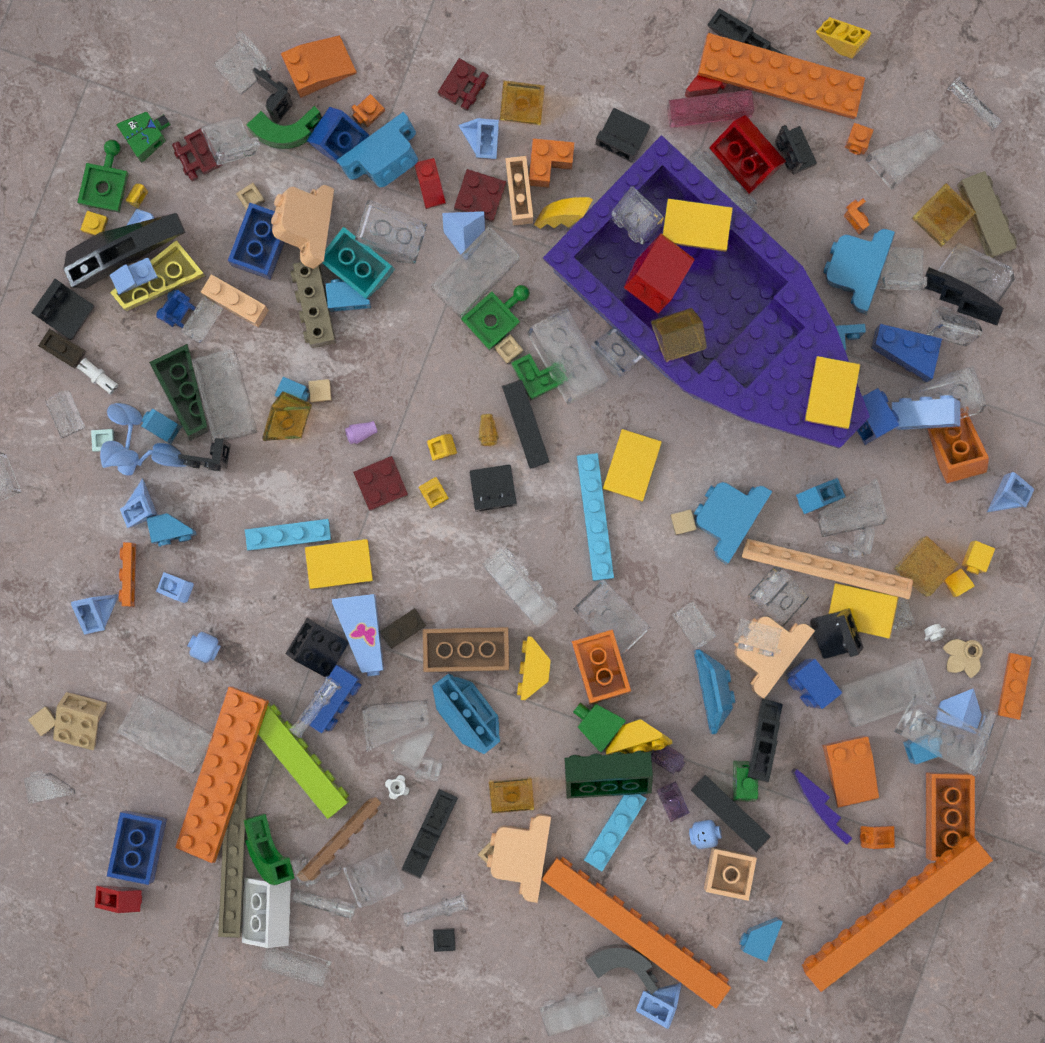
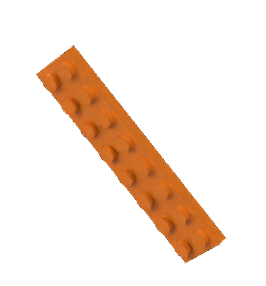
[697,33,865,119]
[175,686,269,863]

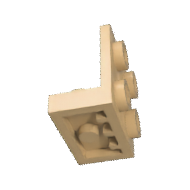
[53,692,107,750]

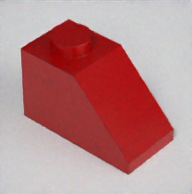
[684,75,728,98]
[415,158,446,209]
[95,886,142,913]

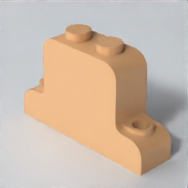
[271,185,334,269]
[734,617,815,699]
[487,814,551,903]

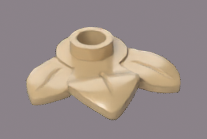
[943,639,983,678]

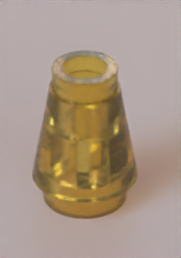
[478,414,499,446]

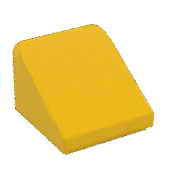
[125,183,148,208]
[427,434,457,461]
[418,477,449,508]
[943,568,975,597]

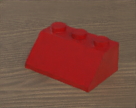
[709,115,786,194]

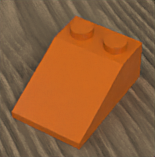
[281,35,357,98]
[927,409,989,483]
[572,630,631,705]
[822,735,879,808]

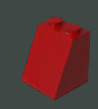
[624,233,695,313]

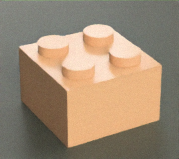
[704,847,757,901]

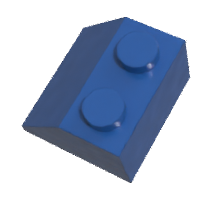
[307,107,369,164]

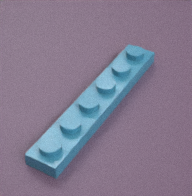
[577,453,614,581]

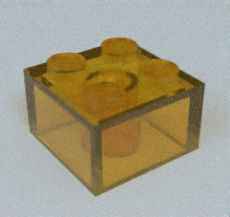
[912,183,976,247]
[894,536,958,597]

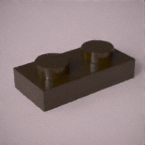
[38,328,86,369]
[379,608,427,649]

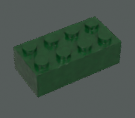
[564,751,653,799]

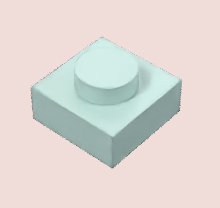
[91,429,115,452]

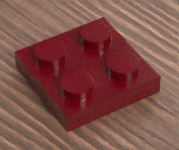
[454,169,506,222]
[353,456,408,511]

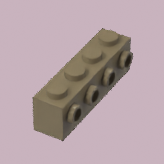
[957,171,1017,261]
[290,262,336,348]

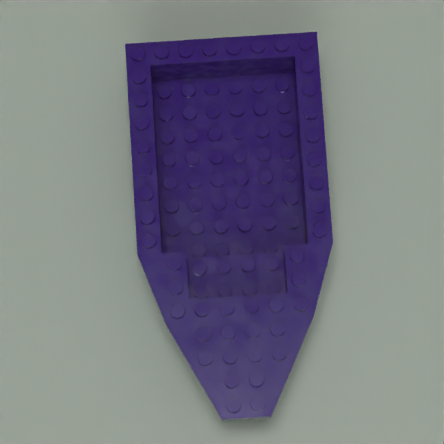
[543,135,870,449]

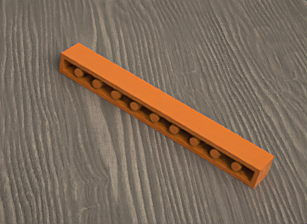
[802,834,993,992]
[542,856,731,1009]

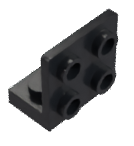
[252,68,293,124]
[595,108,650,163]
[775,125,817,175]
[31,279,95,340]
[178,438,231,471]
[469,465,517,512]
[810,608,864,659]
[285,618,348,678]

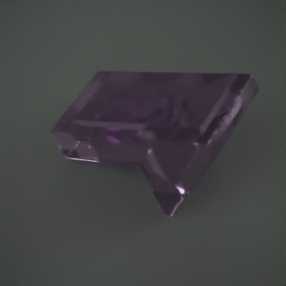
[656,781,690,822]

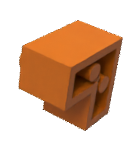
[529,138,574,188]

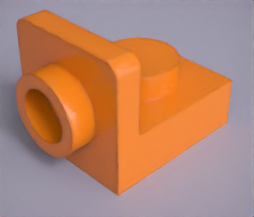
[351,94,385,127]
[845,123,874,155]
[844,198,870,235]
[860,826,895,849]

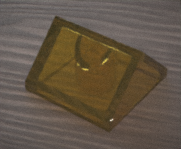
[500,80,545,125]
[651,308,707,362]
[262,391,312,441]
[489,776,534,813]

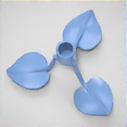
[100,403,187,475]

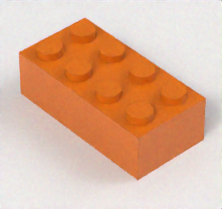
[926,772,975,861]

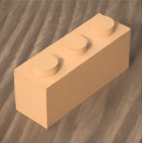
[505,156,533,226]
[201,274,269,328]

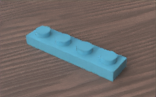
[245,519,331,551]
[584,794,647,871]

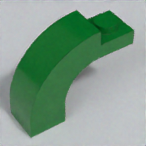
[246,106,322,149]
[243,813,295,885]

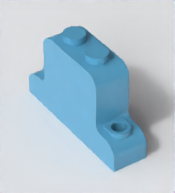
[336,112,418,187]
[823,229,895,315]
[694,482,772,564]

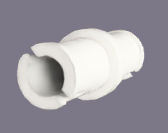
[77,358,119,395]

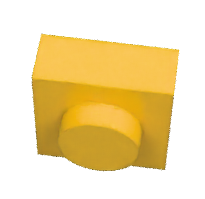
[80,211,108,236]

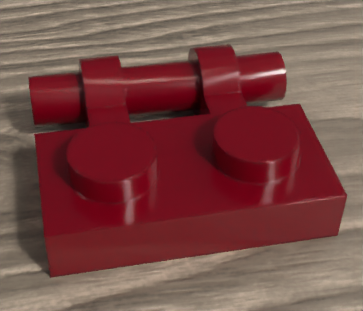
[438,58,489,111]
[172,128,223,182]

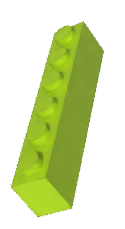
[258,703,349,819]

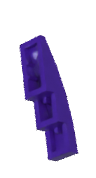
[791,768,852,845]

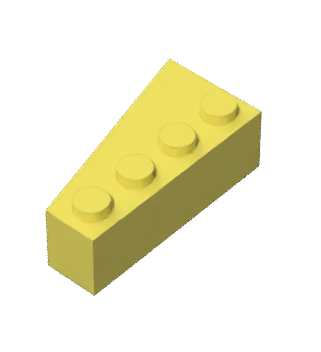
[110,240,205,311]

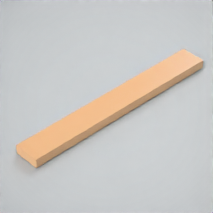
[742,539,913,599]

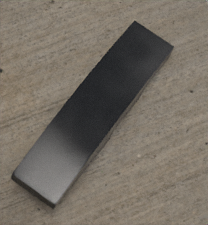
[707,8,785,55]
[922,267,1004,326]
[502,379,550,469]
[747,698,783,783]
[691,775,771,853]
[401,789,458,879]

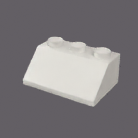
[242,878,291,948]

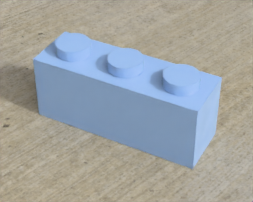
[892,395,960,430]

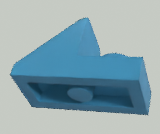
[836,324,866,351]

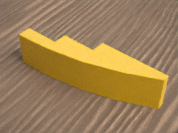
[534,197,593,229]

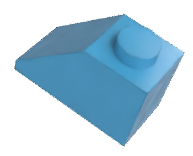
[326,279,371,312]
[796,478,846,514]
[739,917,783,962]

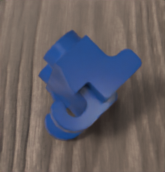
[156,289,196,329]

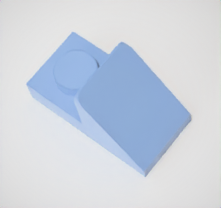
[110,258,158,295]
[156,572,194,603]

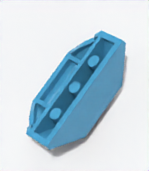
[693,649,735,734]
[432,673,500,754]

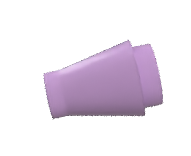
[345,421,377,445]

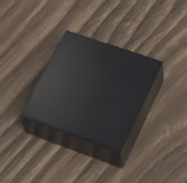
[433,928,456,952]

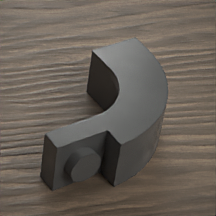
[585,944,659,994]

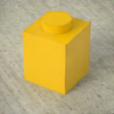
[962,541,995,575]

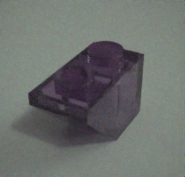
[651,746,685,775]

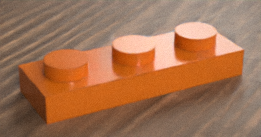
[119,542,136,607]
[997,653,1032,720]

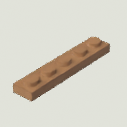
[296,797,381,881]

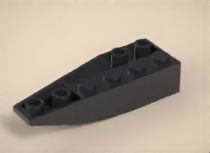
[63,213,185,289]

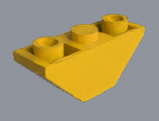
[816,17,871,59]
[517,636,551,700]
[606,719,672,755]

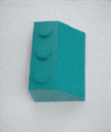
[322,227,396,299]

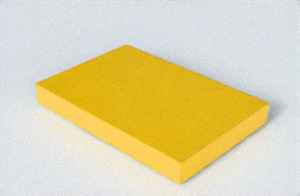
[663,199,732,252]
[805,356,860,429]
[603,429,662,502]
[305,539,373,589]
[829,583,899,638]

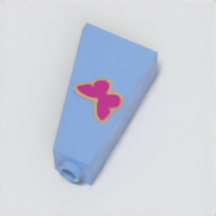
[332,594,384,676]

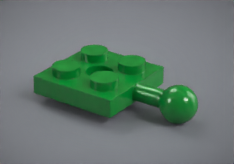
[77,140,129,213]
[461,285,530,351]

